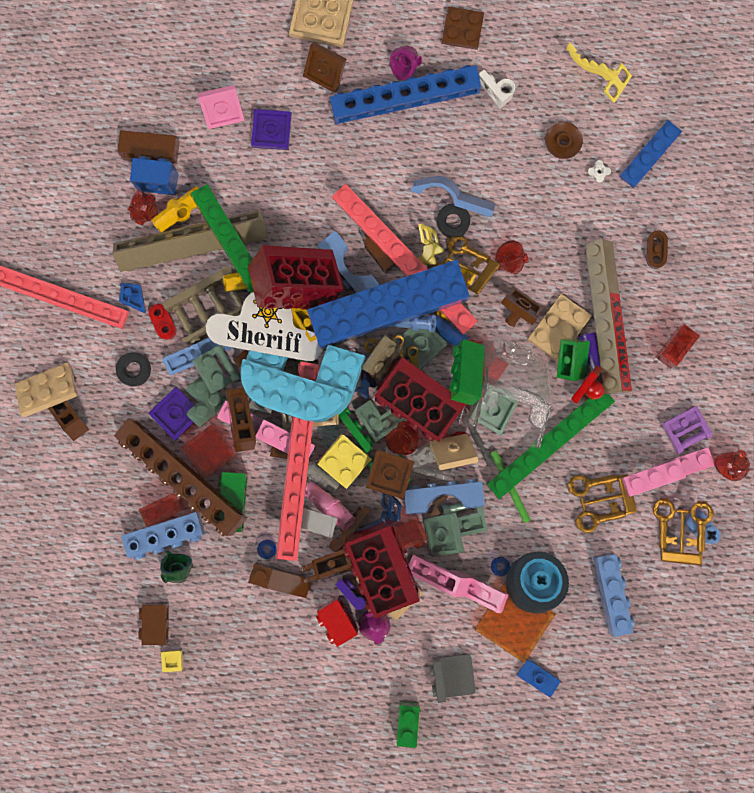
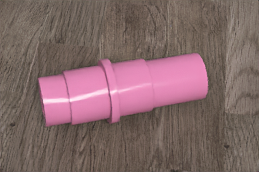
[305,481,355,531]

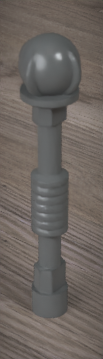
[458,408,494,465]

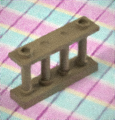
[162,265,243,345]

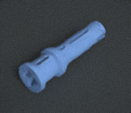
[390,315,436,332]

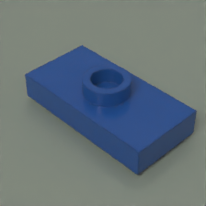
[516,659,561,698]

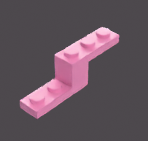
[216,400,315,457]
[622,447,715,497]
[409,555,509,613]

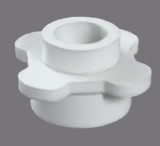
[588,160,611,183]

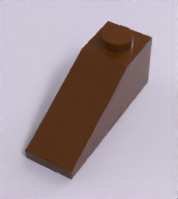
[226,387,256,452]
[48,400,89,441]
[248,562,311,598]

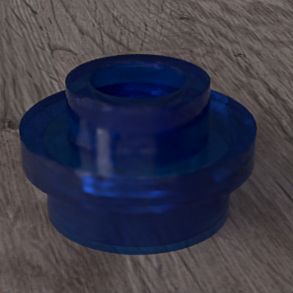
[257,540,277,559]
[491,557,510,576]

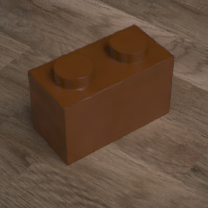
[138,602,169,645]

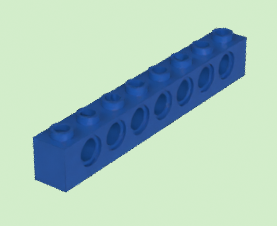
[330,65,482,125]

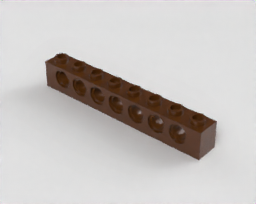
[114,418,248,536]

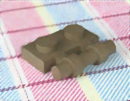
[362,335,403,380]

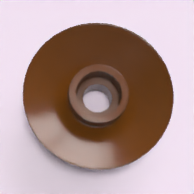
[545,122,583,159]

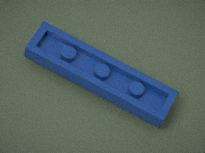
[619,120,682,188]

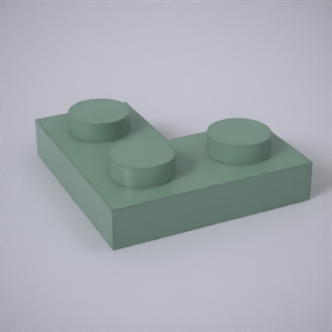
[186,376,227,428]
[355,400,407,442]

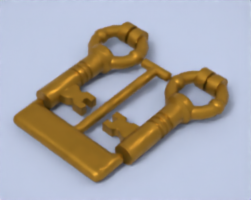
[427,236,500,294]
[567,474,637,533]
[652,498,714,566]

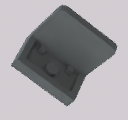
[429,654,476,703]

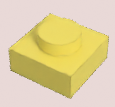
[161,650,183,672]

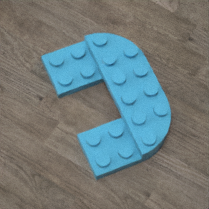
[241,345,366,422]

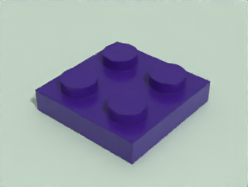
[251,109,292,150]
[148,387,195,441]

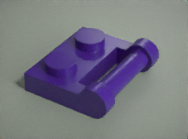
[335,576,366,610]

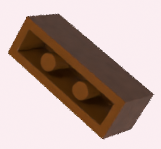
[117,130,180,163]

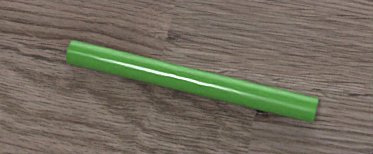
[490,450,531,523]

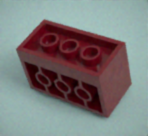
[248,245,344,310]
[373,355,466,442]
[343,519,420,619]

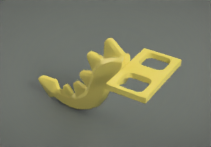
[566,43,632,103]
[418,224,444,268]

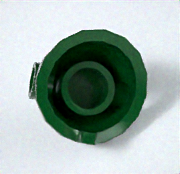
[160,550,193,584]

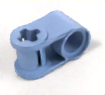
[684,508,721,544]

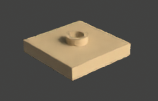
[429,434,478,470]

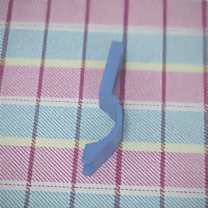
[411,176,495,217]
[162,338,234,376]

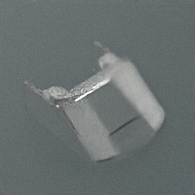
[459,340,554,448]

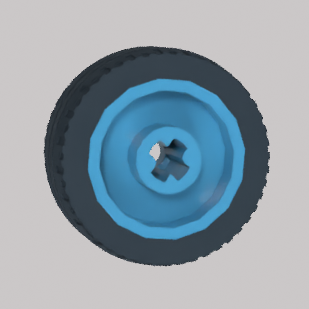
[505,551,569,614]

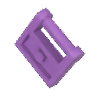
[661,406,712,454]

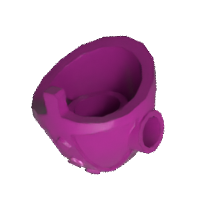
[390,45,422,80]
[359,611,390,644]

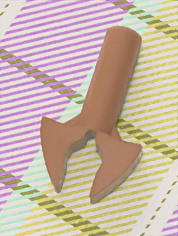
[427,495,449,517]

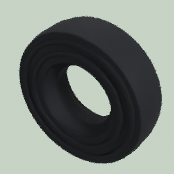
[436,203,471,238]
[116,352,151,387]

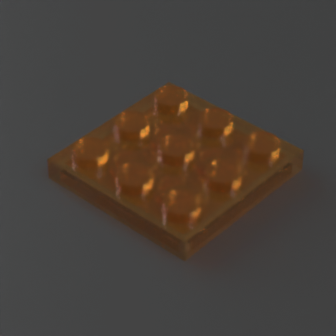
[474,580,556,663]

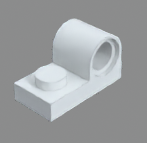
[479,69,515,109]

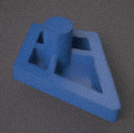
[119,283,146,314]

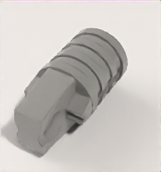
[412,439,435,466]
[307,461,340,493]

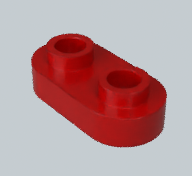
[149,304,177,340]

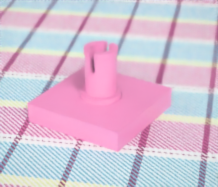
[198,85,245,129]

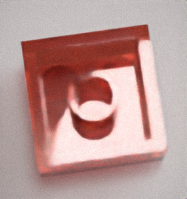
[181,424,238,479]

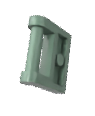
[192,345,241,394]
[442,502,488,537]

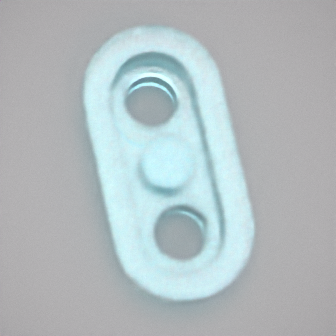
[318,425,339,451]

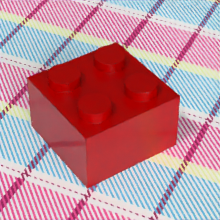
[316,596,359,647]

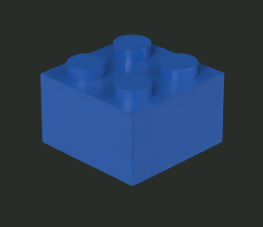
[130,156,179,196]

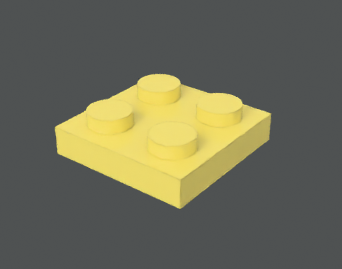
[317,434,372,489]

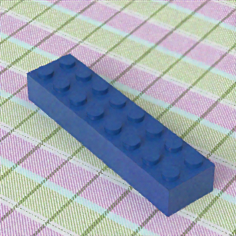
[307,260,470,349]

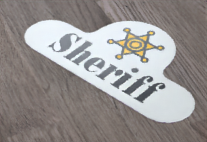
[206,292,323,361]

